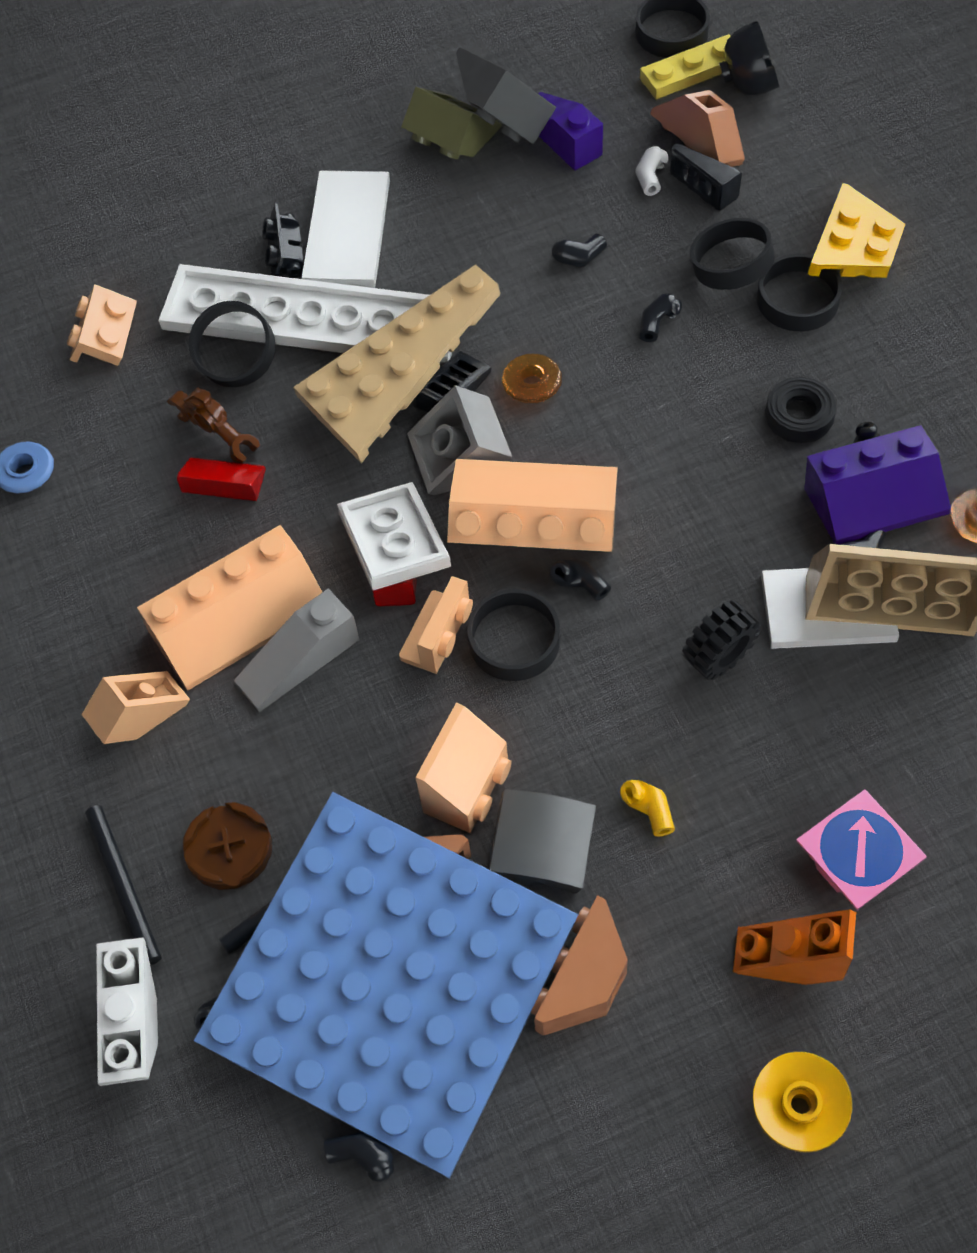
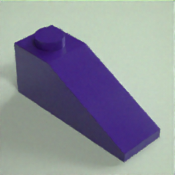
[538,92,603,171]

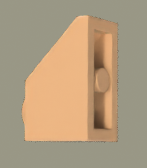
[81,671,190,744]

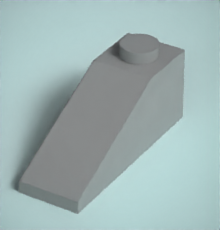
[234,588,359,712]

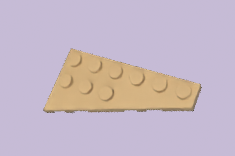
[294,264,500,463]

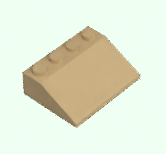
[805,544,977,636]

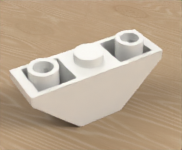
[97,937,158,1086]

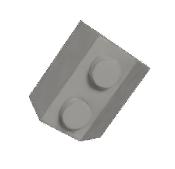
[407,385,512,496]

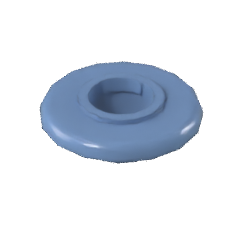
[0,441,54,494]

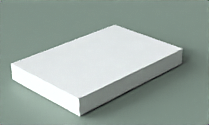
[337,482,451,590]
[761,568,899,649]

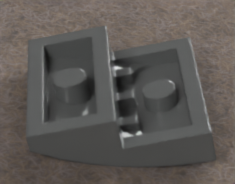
[487,789,596,893]

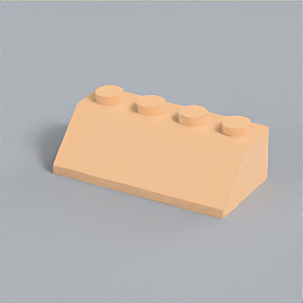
[447,459,618,552]
[137,525,322,691]

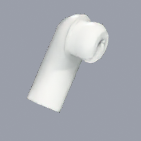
[635,146,669,196]

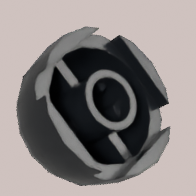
[719,21,780,95]

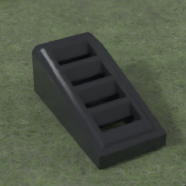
[670,143,742,211]
[416,351,491,412]

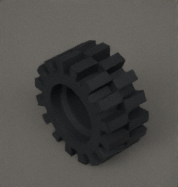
[682,600,762,680]

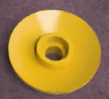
[753,1052,853,1152]

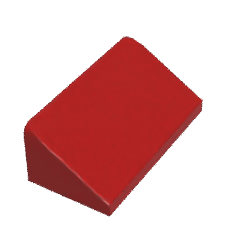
[176,457,266,501]

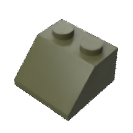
[401,87,502,160]

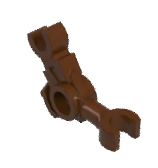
[167,387,260,463]

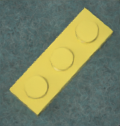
[640,34,731,100]

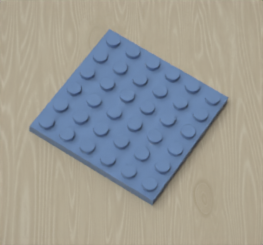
[194,792,578,1179]

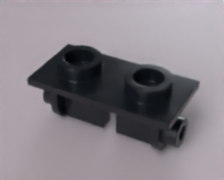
[262,204,304,277]

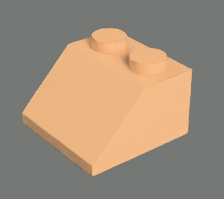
[416,703,512,833]

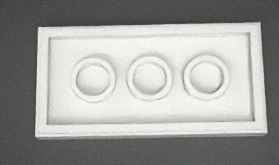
[302,171,390,288]

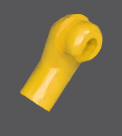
[620,779,675,837]

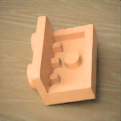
[67,285,137,366]
[399,576,473,674]

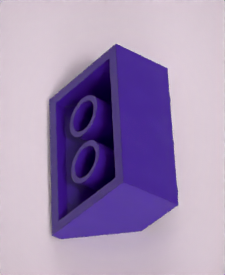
[804,425,951,545]

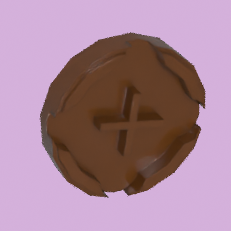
[183,802,272,890]

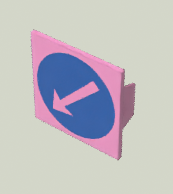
[796,789,927,910]

